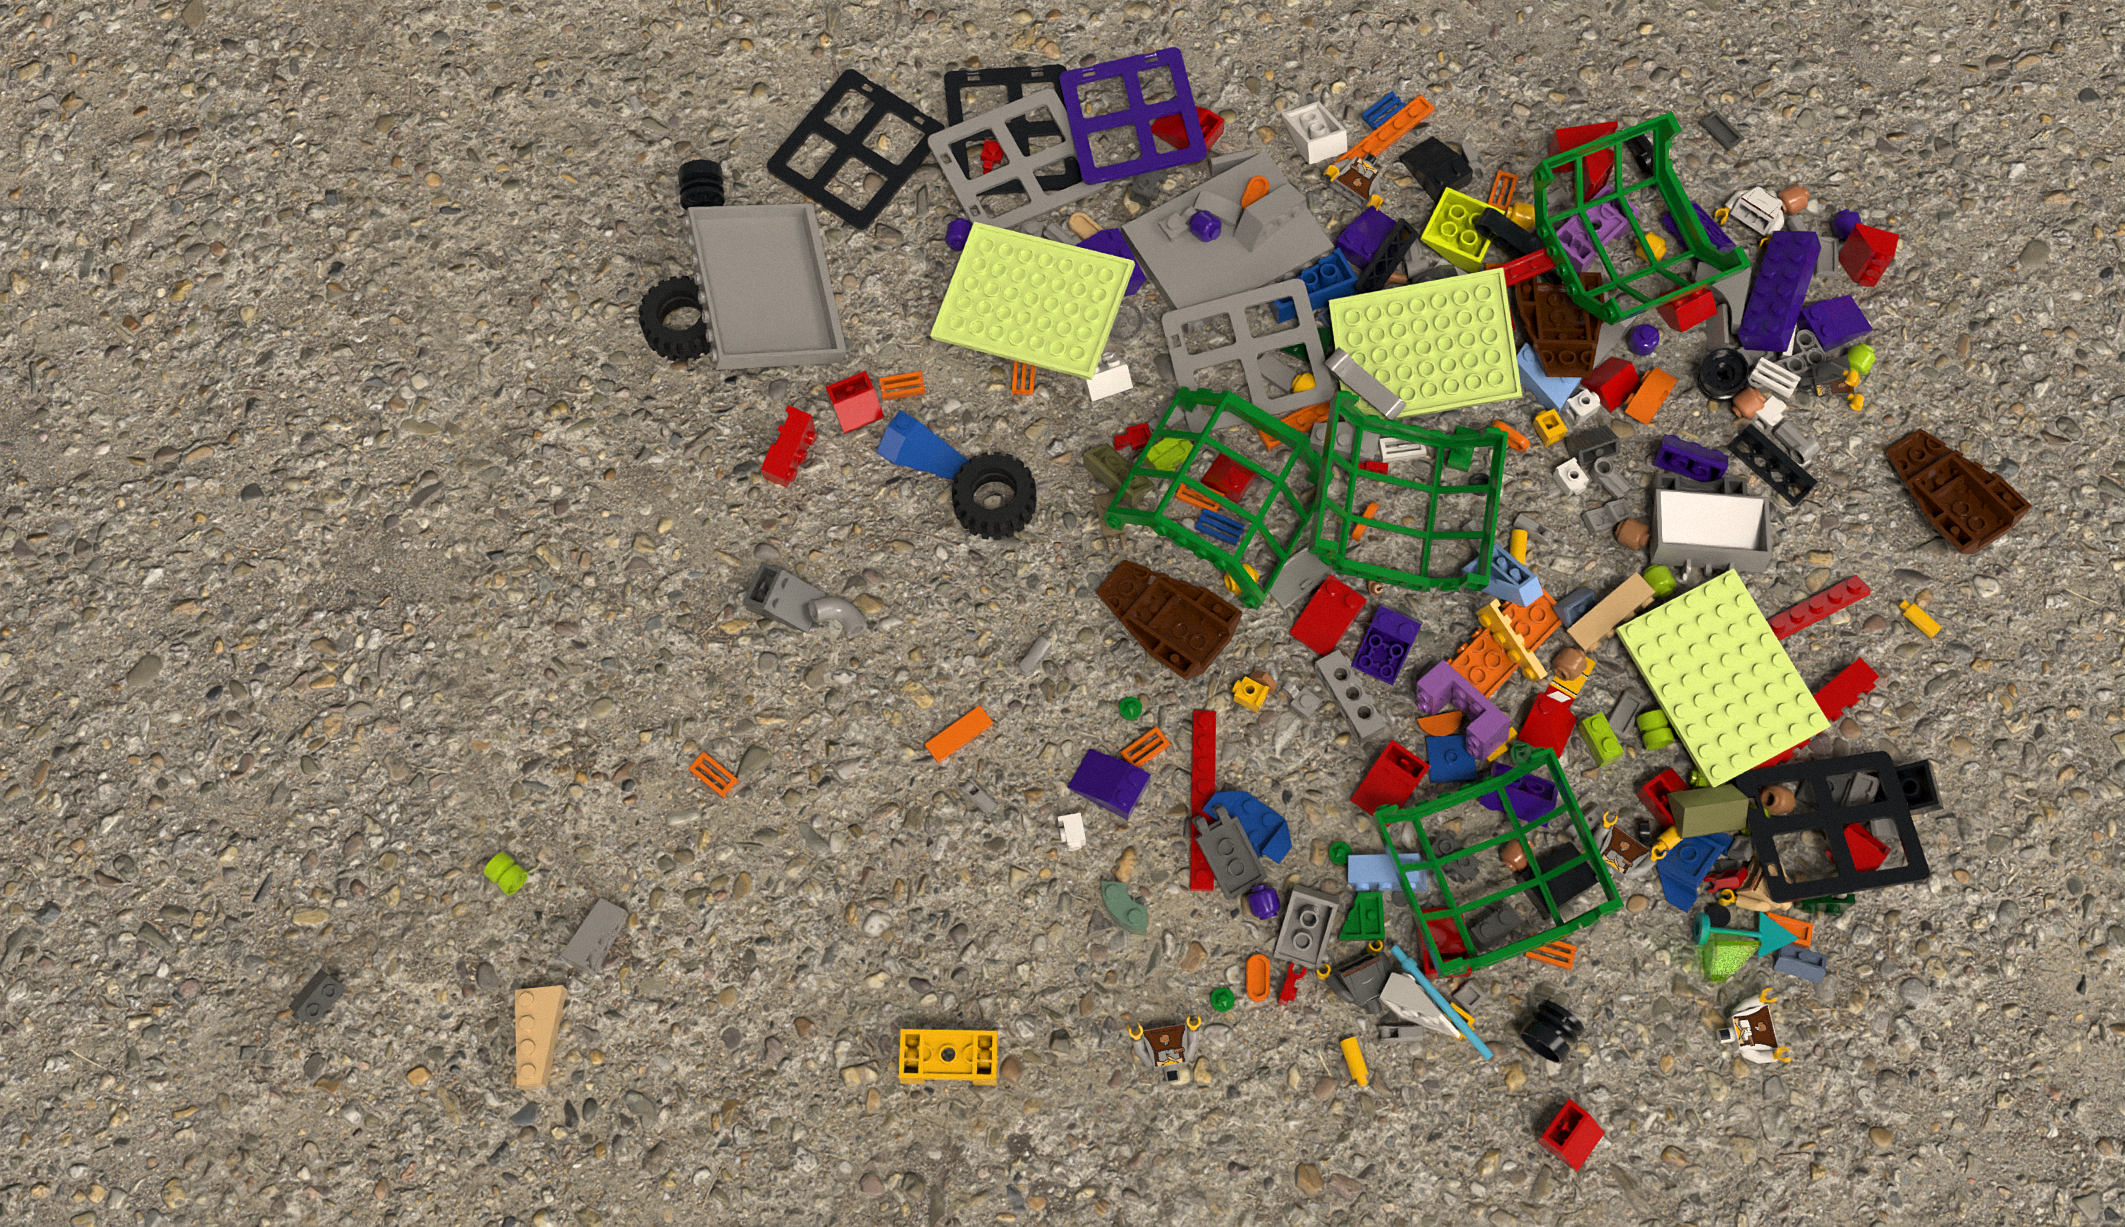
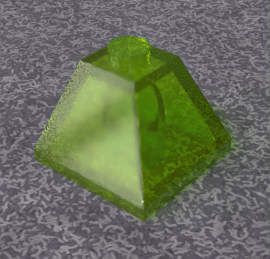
[1702,941,1762,983]

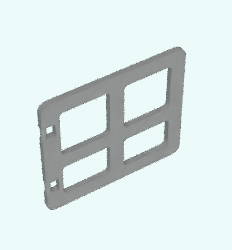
[928,88,1106,230]
[1162,278,1334,433]

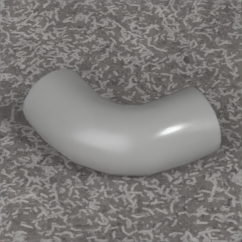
[808,597,868,637]

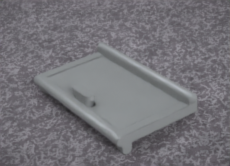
[1259,544,1337,610]

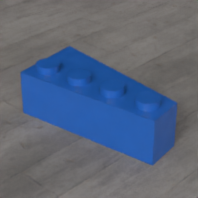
[1269,247,1358,324]

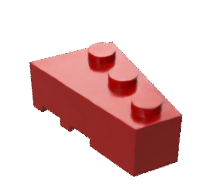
[761,405,817,488]

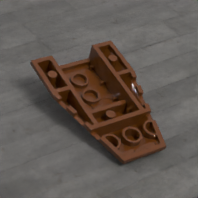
[1515,272,1605,378]
[1885,428,2032,554]
[1096,560,1243,680]

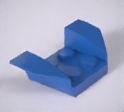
[1202,791,1292,864]
[1657,833,1736,913]

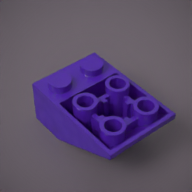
[1351,603,1423,686]

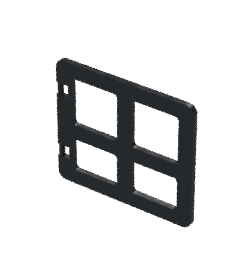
[944,64,1082,196]
[767,69,945,230]
[1735,751,1930,904]

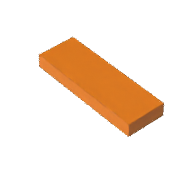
[924,705,994,764]

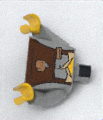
[1323,154,1383,211]
[1593,810,1667,882]
[1126,1013,1201,1083]

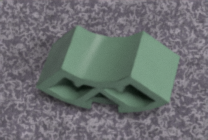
[1101,881,1148,936]

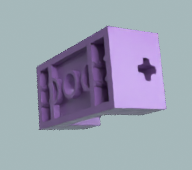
[1556,184,1640,276]
[1416,660,1510,762]

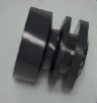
[678,159,725,211]
[1697,348,1749,403]
[1519,1000,1585,1064]

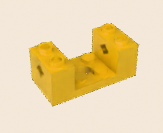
[899,1029,999,1086]

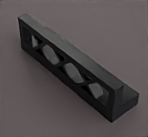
[1353,218,1419,295]
[1728,423,1818,507]

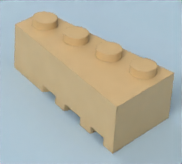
[1567,572,1655,654]
[515,985,568,1090]

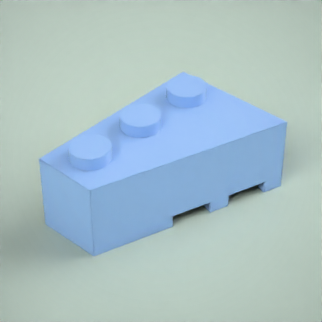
[1517,343,1581,415]
[1461,543,1544,607]
[1348,853,1427,892]

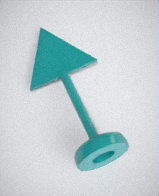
[1693,912,1799,959]

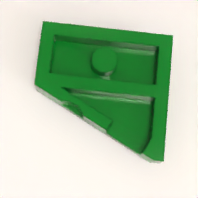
[1339,892,1385,941]

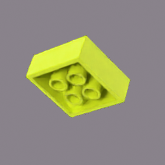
[1420,187,1505,273]

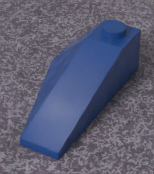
[877,410,970,480]

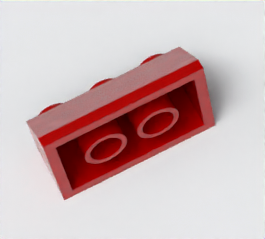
[1573,147,1614,203]
[1838,223,1899,288]

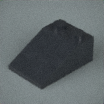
[1399,136,1473,204]
[1867,759,1944,816]
[1516,843,1599,920]

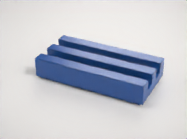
[1361,91,1407,130]
[1195,508,1245,547]

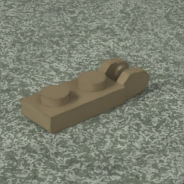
[1094,492,1128,553]

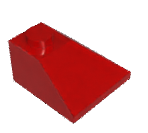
[1201,453,1258,505]
[1517,692,1578,759]

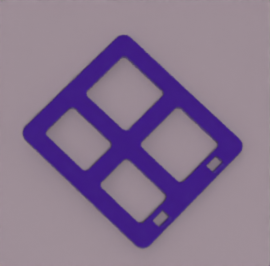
[1059,47,1207,185]

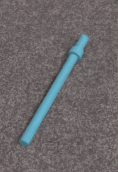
[1390,944,1494,1061]

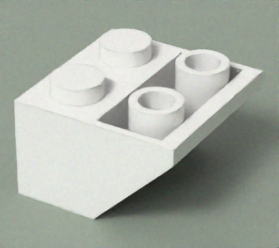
[1080,351,1133,402]

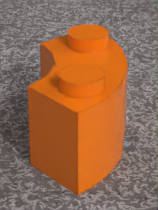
[1625,366,1678,425]

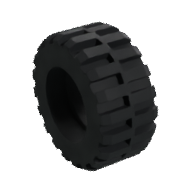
[638,276,711,362]
[951,451,1037,540]

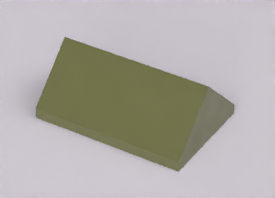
[1084,443,1155,509]
[1667,784,1749,839]

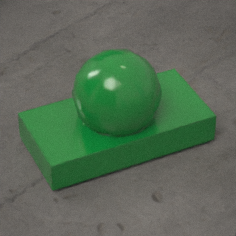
[1446,426,1479,473]

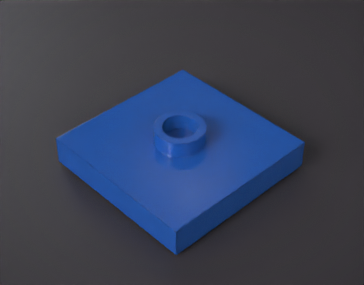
[1426,735,1477,783]

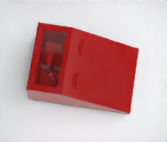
[1151,106,1225,162]
[1350,740,1430,827]
[1415,907,1473,979]

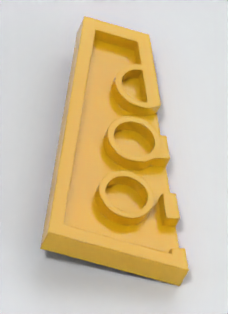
[1475,598,1547,683]

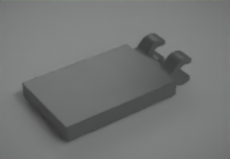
[1192,804,1268,900]

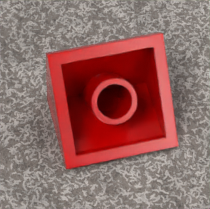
[1580,356,1642,413]

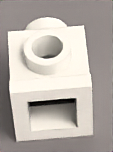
[1563,389,1600,426]
[1750,396,1786,435]
[1552,457,1589,497]
[1058,813,1086,851]

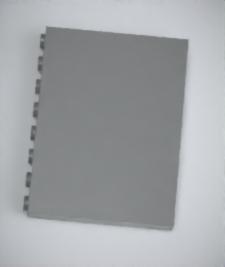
[1121,150,1334,335]
[682,203,847,370]

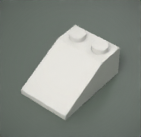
[1281,101,1348,165]
[1380,972,1460,1038]

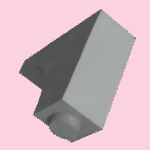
[1691,262,1752,335]
[1592,300,1638,372]

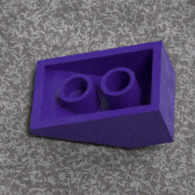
[1335,206,1404,271]
[1796,295,1873,353]
[1067,749,1151,821]

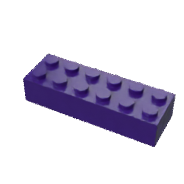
[1738,231,1822,352]

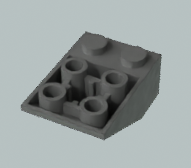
[743,562,826,634]

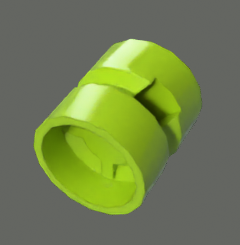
[1636,710,1675,750]
[483,852,529,896]

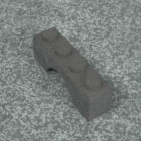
[1651,473,1747,504]

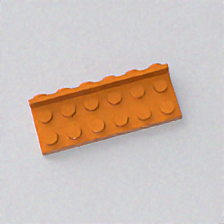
[1445,587,1562,699]

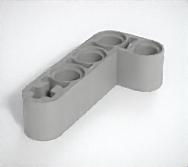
[1742,330,1826,394]
[1324,347,1407,420]

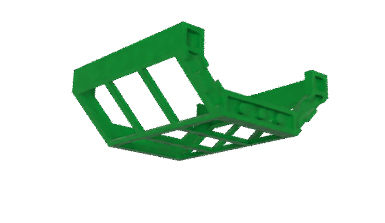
[1533,111,1751,326]
[1102,386,1334,610]
[1308,390,1508,592]
[1372,747,1624,979]

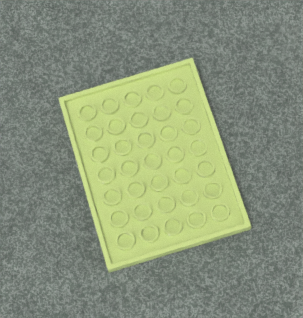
[930,222,1135,381]
[1329,268,1523,422]
[1615,568,1831,787]

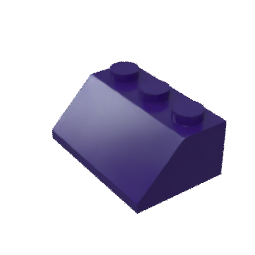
[1661,201,1737,263]
[1075,228,1147,296]
[1652,434,1729,482]
[1480,761,1558,828]

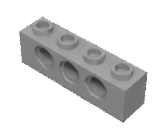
[1314,650,1386,745]

